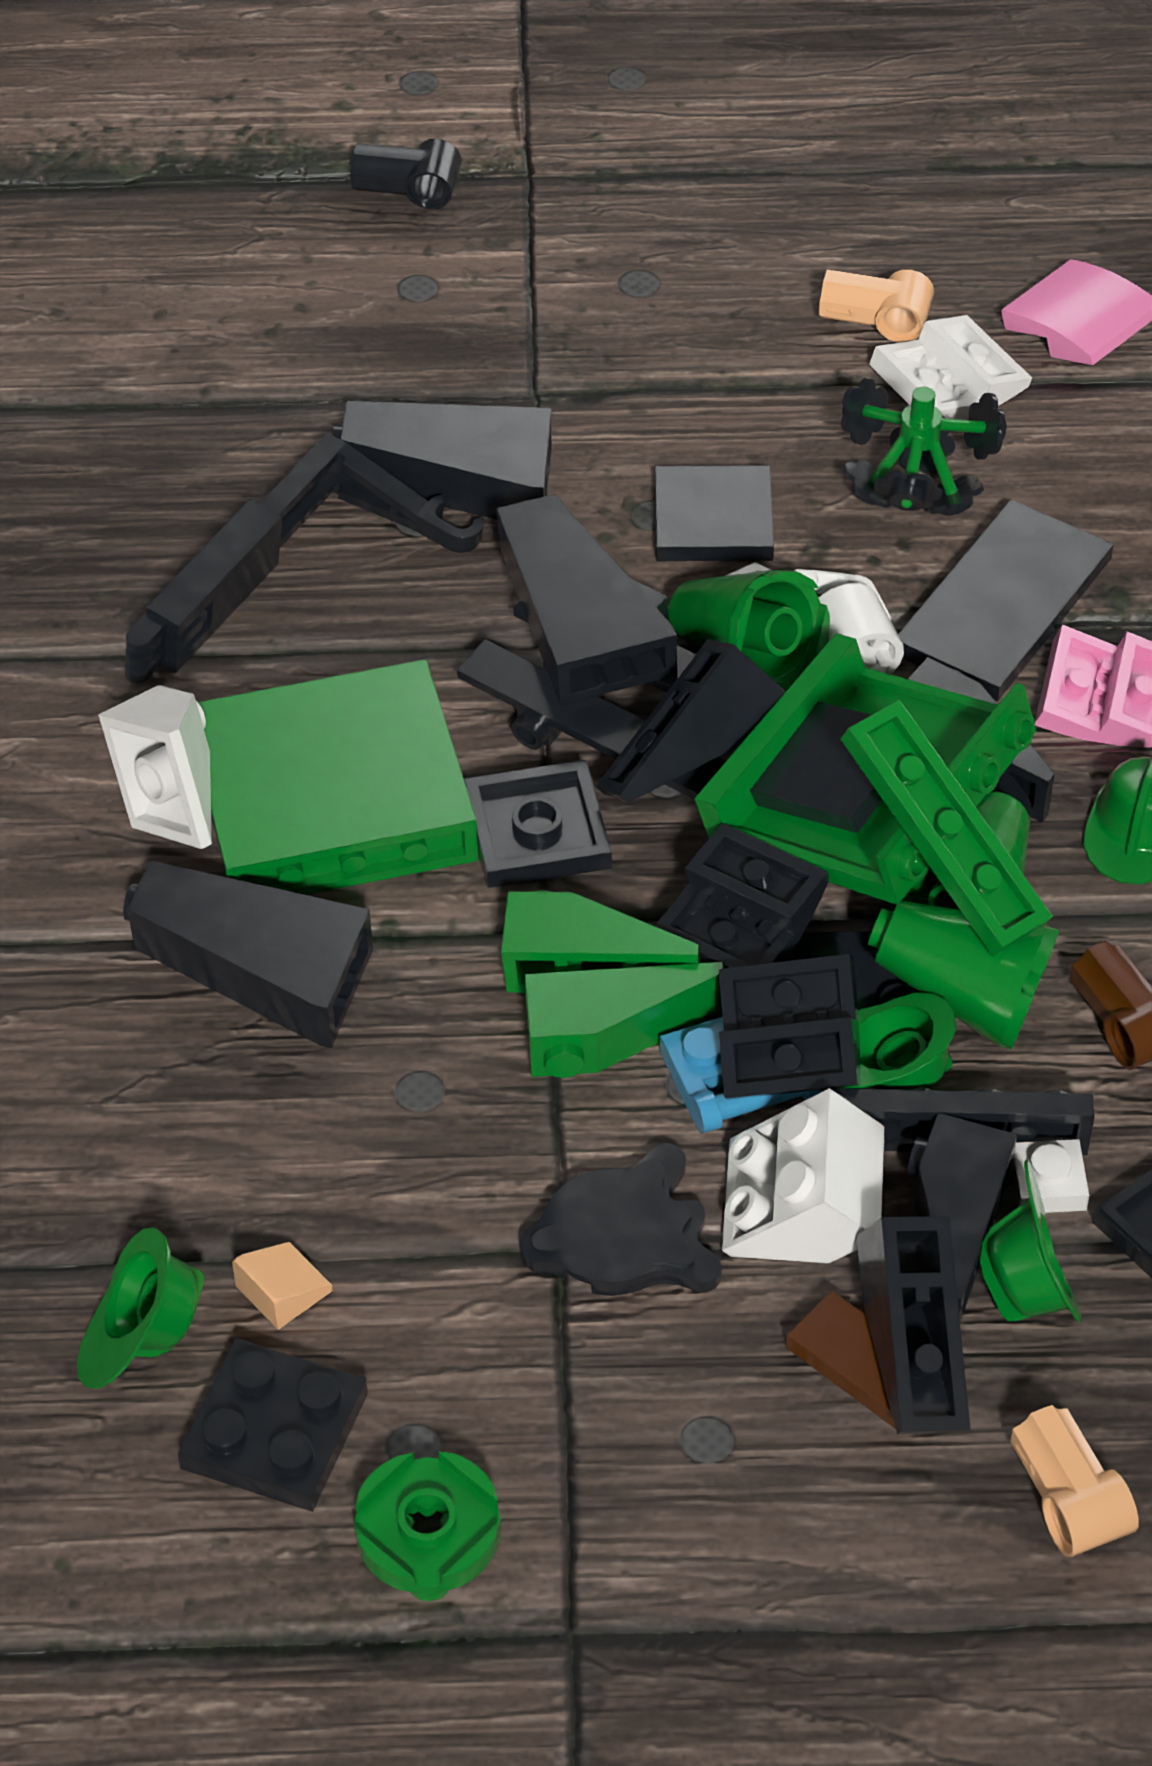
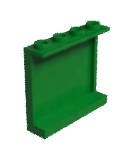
[695,633,1036,905]
[198,659,478,895]

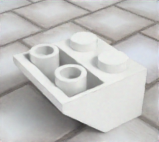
[722,1088,884,1263]

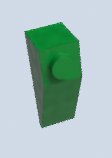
[501,890,700,993]
[525,962,723,1078]

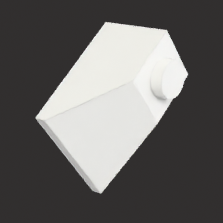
[98,685,212,849]

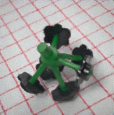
[841,378,1007,516]

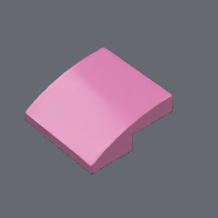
[1001,259,1152,366]
[1035,625,1152,747]

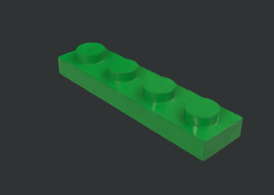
[840,700,1053,957]

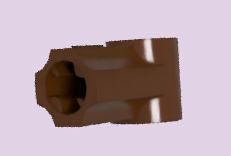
[1069,940,1152,1070]

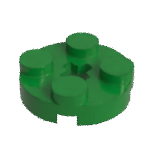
[354,1451,501,1602]

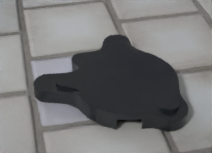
[520,1143,722,1296]

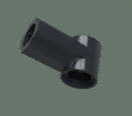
[351,139,462,210]

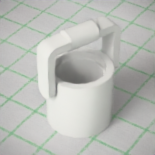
[794,569,904,674]

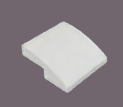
[869,315,1032,420]

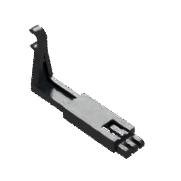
[125,432,484,684]

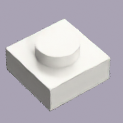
[1012,1139,1089,1213]

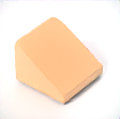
[232,1242,333,1330]

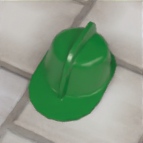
[1083,756,1152,885]
[840,993,956,1090]
[980,1160,1083,1323]
[77,1228,204,1389]

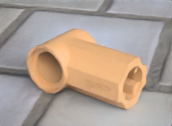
[819,270,934,343]
[1010,1405,1139,1557]

